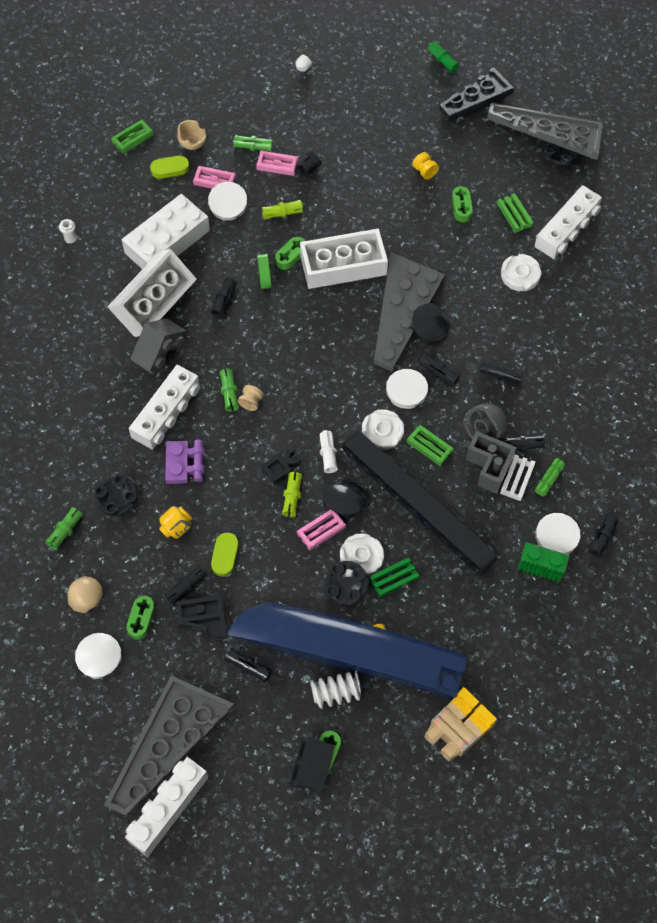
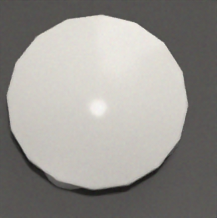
[75,633,122,679]

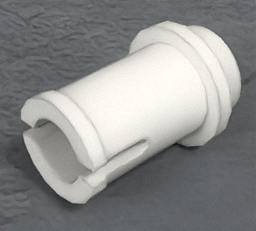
[59,219,77,243]

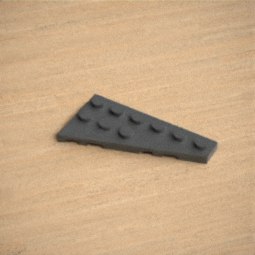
[488,103,603,160]
[374,252,445,372]
[104,676,234,817]

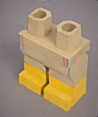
[424,687,497,761]

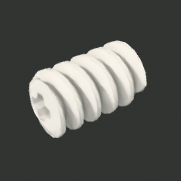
[310,671,361,709]

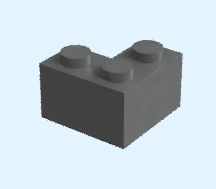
[130,318,186,372]
[466,431,517,494]

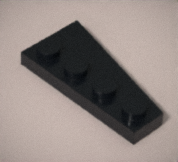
[440,67,514,121]

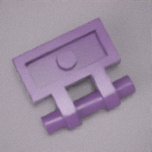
[165,440,205,484]

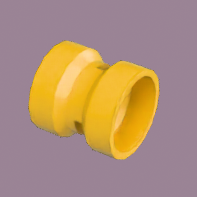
[412,152,439,179]

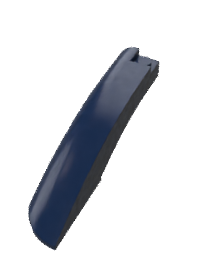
[227,603,467,700]

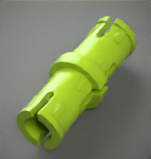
[262,200,303,220]
[282,472,302,517]

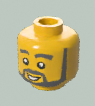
[159,506,192,539]

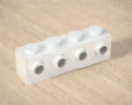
[534,185,602,259]
[129,365,200,450]
[125,757,209,857]

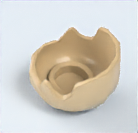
[177,120,206,150]
[67,576,103,613]

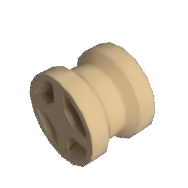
[238,385,264,411]

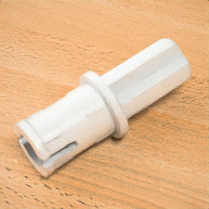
[320,430,338,473]

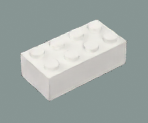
[122,194,210,269]
[300,229,388,289]
[108,249,196,337]

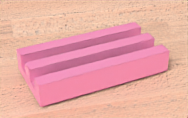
[256,151,298,176]
[193,166,236,189]
[297,510,346,551]

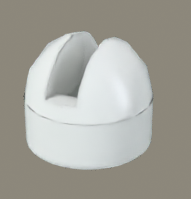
[296,55,312,72]

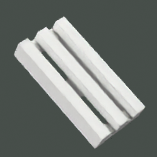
[500,455,535,501]

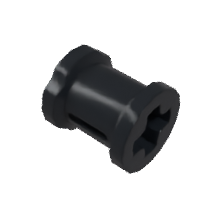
[296,151,321,177]

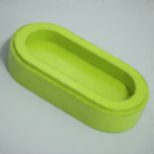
[150,156,189,179]
[211,533,238,577]

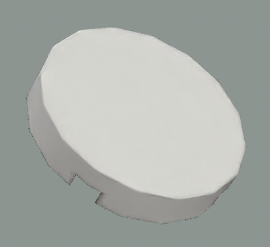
[208,182,247,220]
[501,254,541,291]
[386,369,428,409]
[362,410,404,450]
[536,513,580,554]
[340,534,384,576]

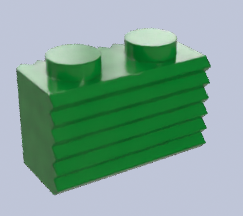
[517,542,569,583]

